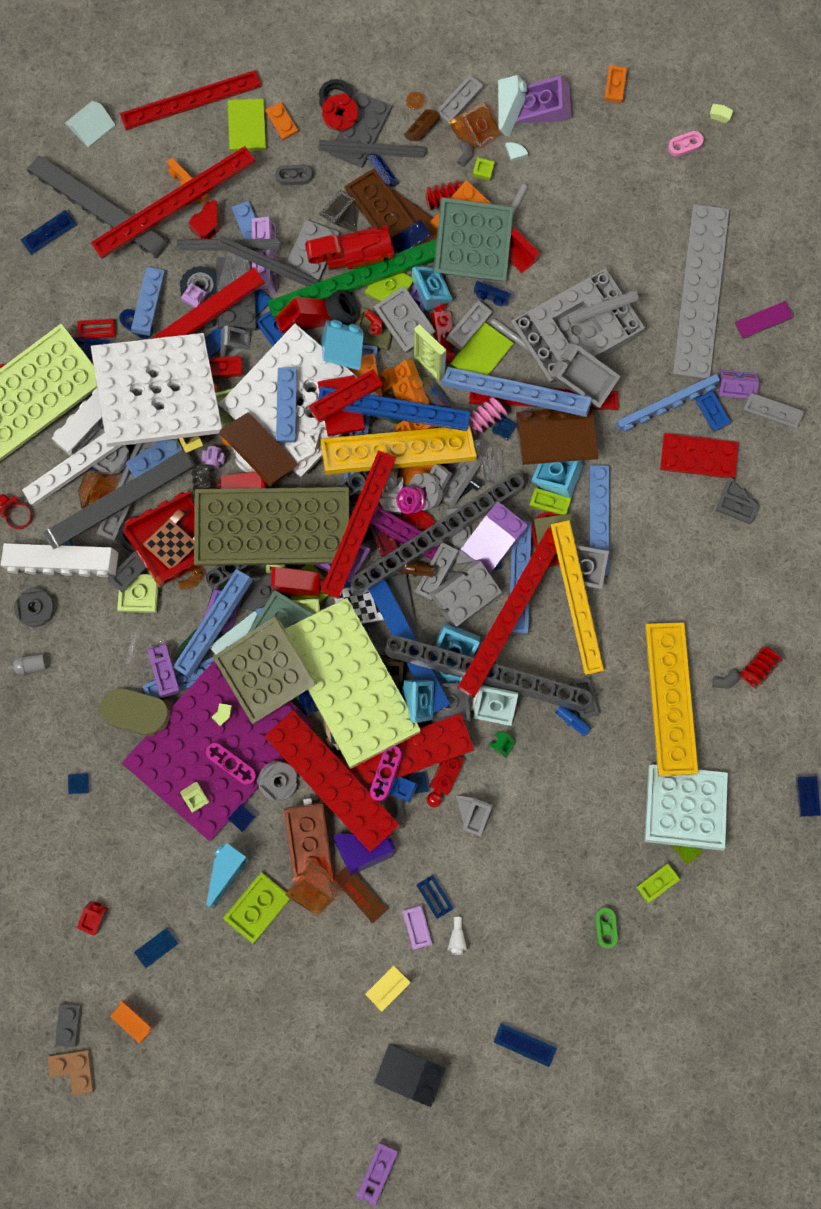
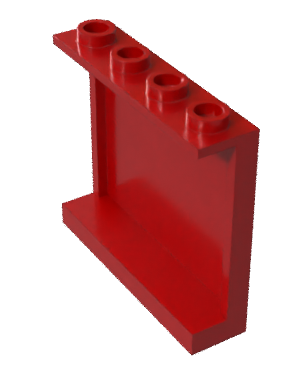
[123,491,199,588]

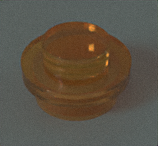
[406,91,424,110]

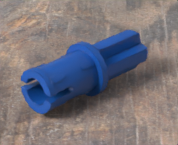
[555,706,591,736]

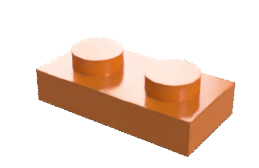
[604,65,627,103]
[265,102,298,141]

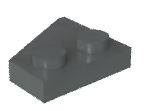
[715,476,758,525]

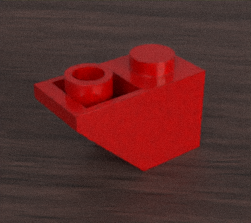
[188,199,218,239]

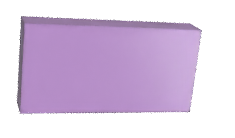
[403,905,432,950]

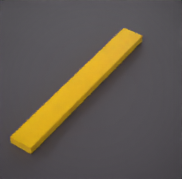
[551,520,604,675]

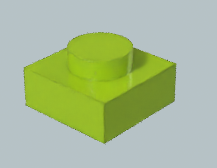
[472,157,495,181]

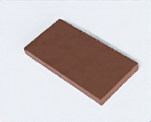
[284,802,334,887]

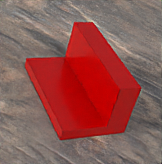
[508,228,540,274]

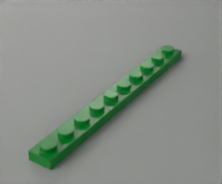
[267,239,437,320]

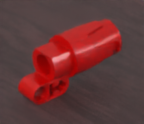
[305,226,395,271]

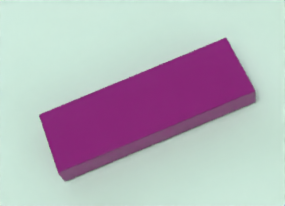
[735,301,793,339]

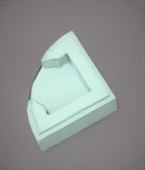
[505,143,528,161]

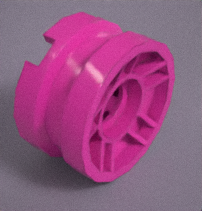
[396,486,427,514]

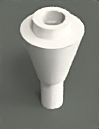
[447,917,467,955]

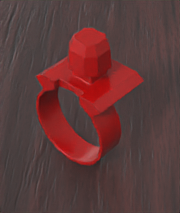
[0,494,33,530]

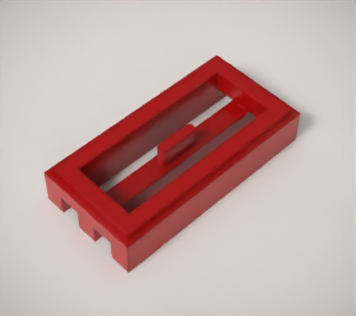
[77,319,116,340]

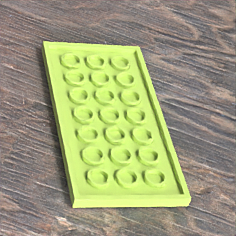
[0,324,97,461]
[285,598,421,769]

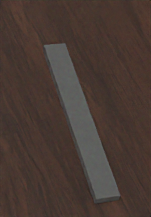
[387,574,431,726]

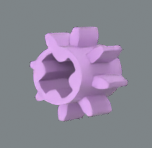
[201,446,225,469]

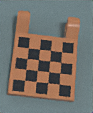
[143,510,194,569]

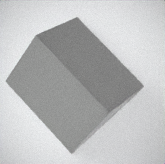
[575,545,609,589]

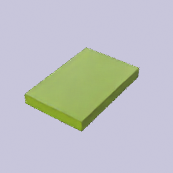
[228,98,266,152]
[451,322,514,376]
[223,872,292,944]

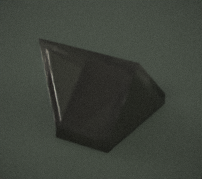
[319,190,357,232]

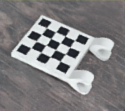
[334,585,384,624]

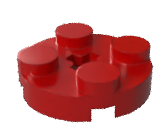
[322,93,358,132]

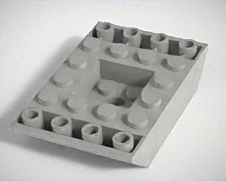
[511,268,645,383]

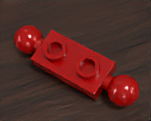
[431,303,455,364]
[426,756,464,808]

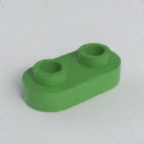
[595,908,618,949]

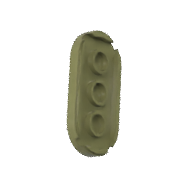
[99,688,170,736]

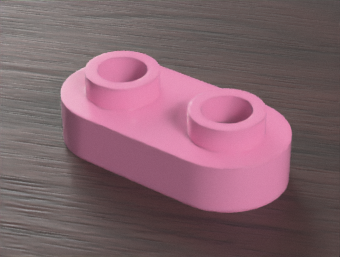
[668,131,704,157]

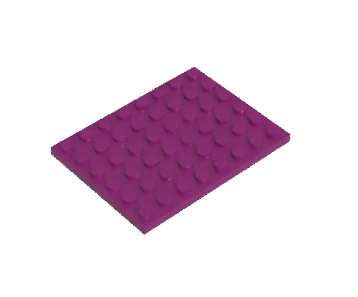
[122,646,315,842]

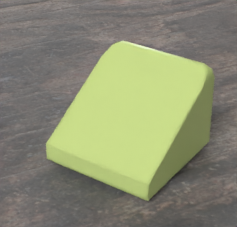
[180,782,209,812]

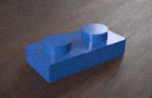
[695,391,731,433]

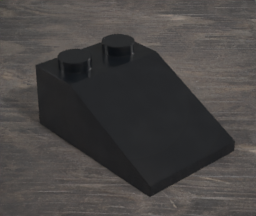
[374,1044,446,1107]

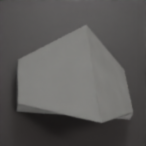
[220,326,250,358]
[456,795,492,837]

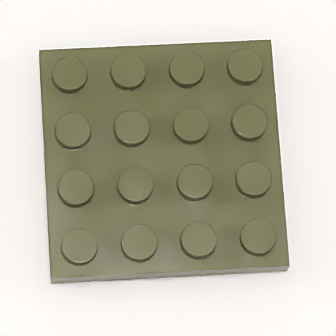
[213,616,317,724]

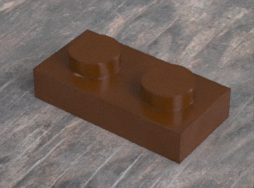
[404,109,440,141]

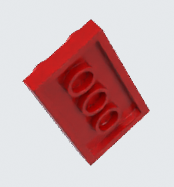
[660,433,739,479]

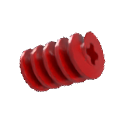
[425,180,461,211]
[740,647,783,689]

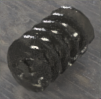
[191,465,217,504]

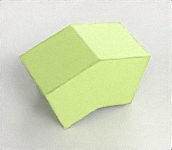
[710,104,733,123]
[212,703,232,727]

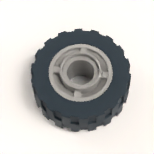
[180,266,217,307]

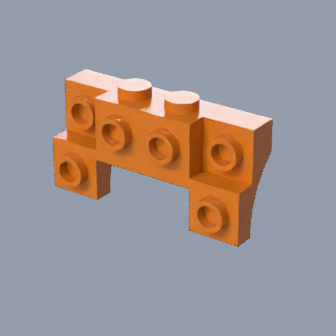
[378,359,437,432]

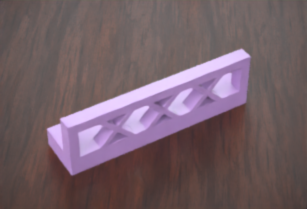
[252,216,277,293]

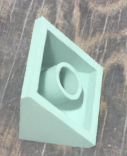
[65,101,116,148]
[473,685,518,726]

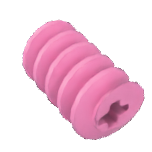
[469,398,508,436]

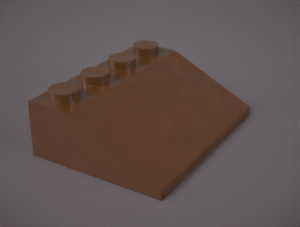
[516,406,599,465]

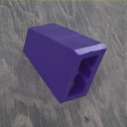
[334,834,395,876]

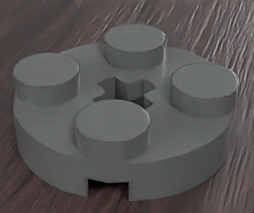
[14,588,54,627]

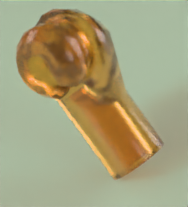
[178,567,203,590]

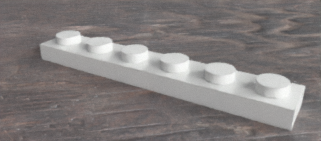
[22,433,123,506]

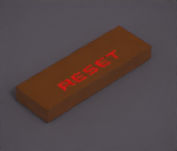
[333,867,387,924]

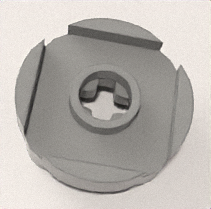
[409,473,443,511]
[257,760,297,801]

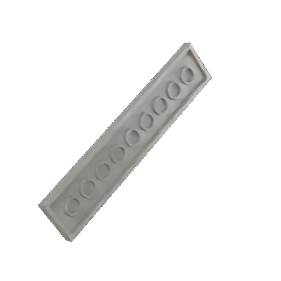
[672,204,729,380]

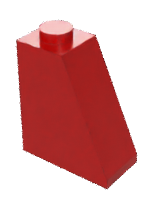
[276,297,333,333]
[217,471,268,489]
[271,567,324,596]

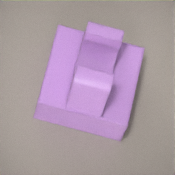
[181,283,207,308]

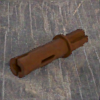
[381,558,436,578]

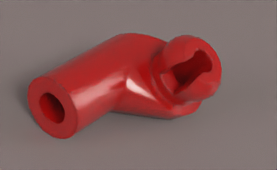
[364,309,383,336]

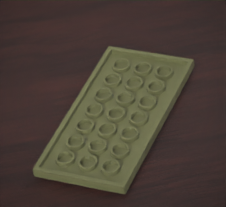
[194,487,349,566]

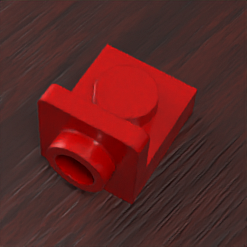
[77,901,108,936]

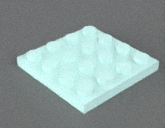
[644,764,728,851]

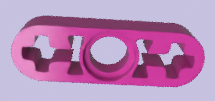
[206,743,256,785]
[370,746,402,801]

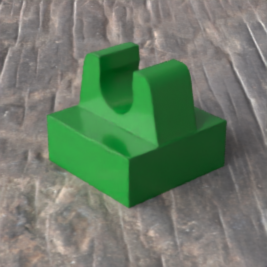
[489,731,516,758]

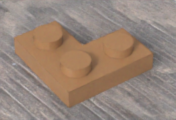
[48,1050,93,1095]

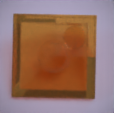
[449,102,501,148]
[78,473,117,509]
[285,860,336,916]

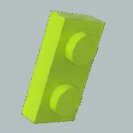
[529,488,571,515]
[636,864,680,903]

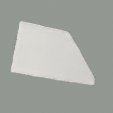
[287,428,320,464]

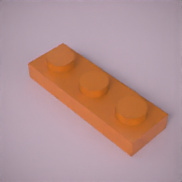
[167,158,210,205]

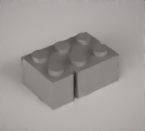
[549,343,621,408]
[429,560,502,627]

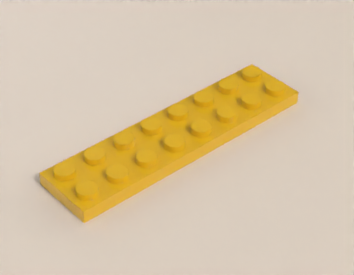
[320,425,476,475]
[645,623,698,777]

